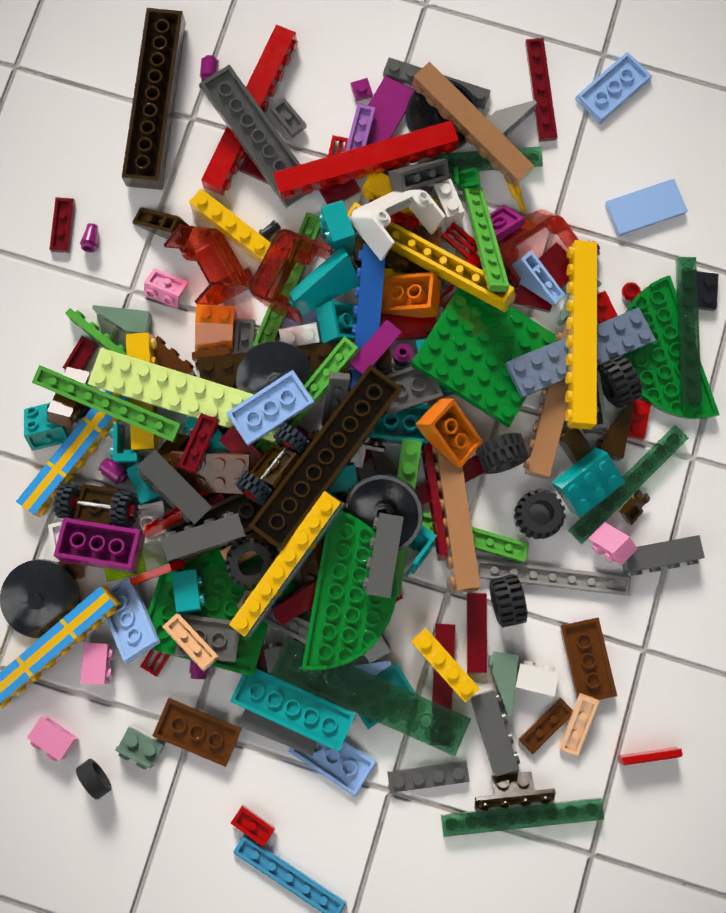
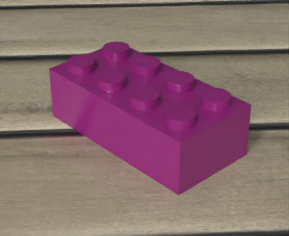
[53,518,146,574]

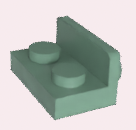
[115,726,165,769]

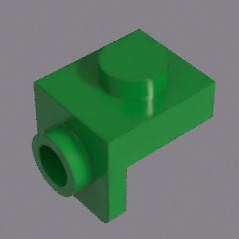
[452,166,481,191]

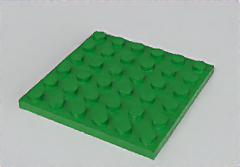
[410,287,557,428]
[148,546,269,677]

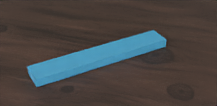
[233,834,346,913]

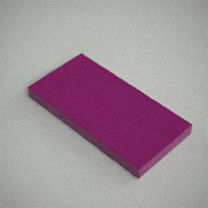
[367,76,414,145]

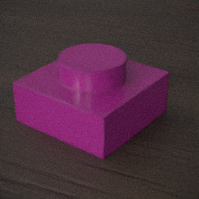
[350,78,373,102]

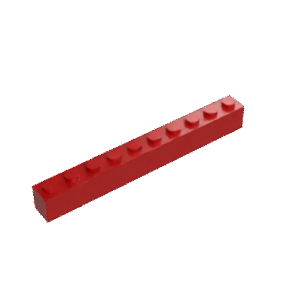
[201,24,298,196]
[273,120,459,200]

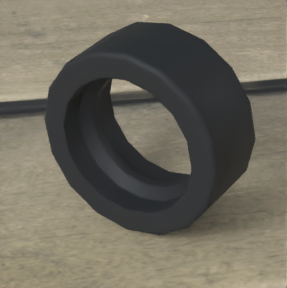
[76,758,112,800]

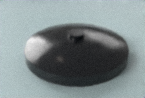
[406,80,479,150]
[236,341,314,394]
[343,474,423,551]
[0,559,81,638]

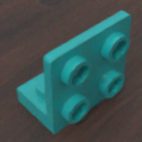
[24,402,69,451]
[110,422,144,464]
[404,525,437,577]

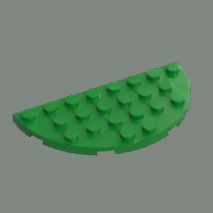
[623,275,720,419]
[302,511,397,670]

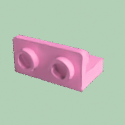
[144,268,188,308]

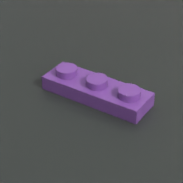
[345,103,376,151]

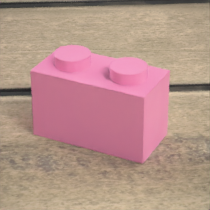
[589,522,637,565]
[80,643,114,684]
[27,716,78,761]

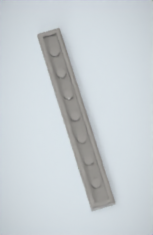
[476,558,631,596]

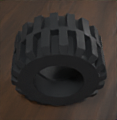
[597,355,642,408]
[476,433,529,474]
[514,489,566,540]
[225,538,276,589]
[489,574,528,628]

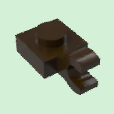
[619,489,650,525]

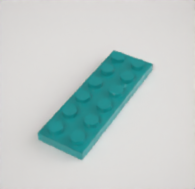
[230,668,356,752]

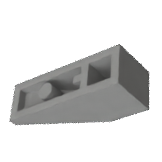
[486,100,537,137]

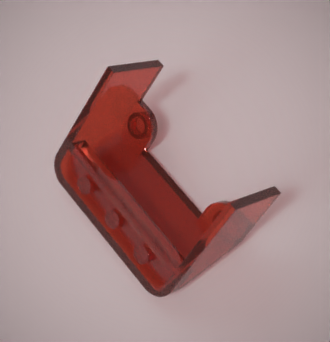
[497,209,579,288]
[163,225,251,305]
[249,229,333,324]

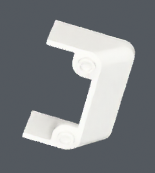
[350,190,446,261]

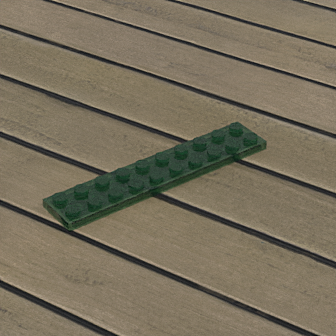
[271,636,471,756]

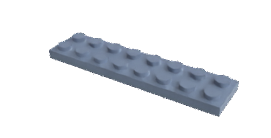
[505,307,656,399]

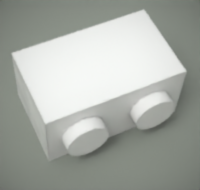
[432,178,465,226]
[279,322,321,346]
[515,660,560,697]

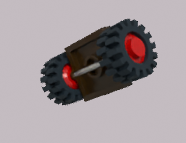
[235,423,311,506]
[53,483,139,528]

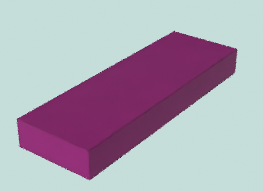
[349,320,401,375]

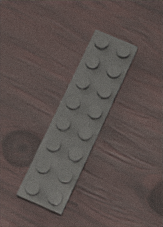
[199,64,306,209]

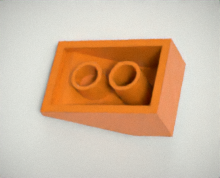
[381,272,442,318]
[195,304,237,365]
[416,398,483,468]

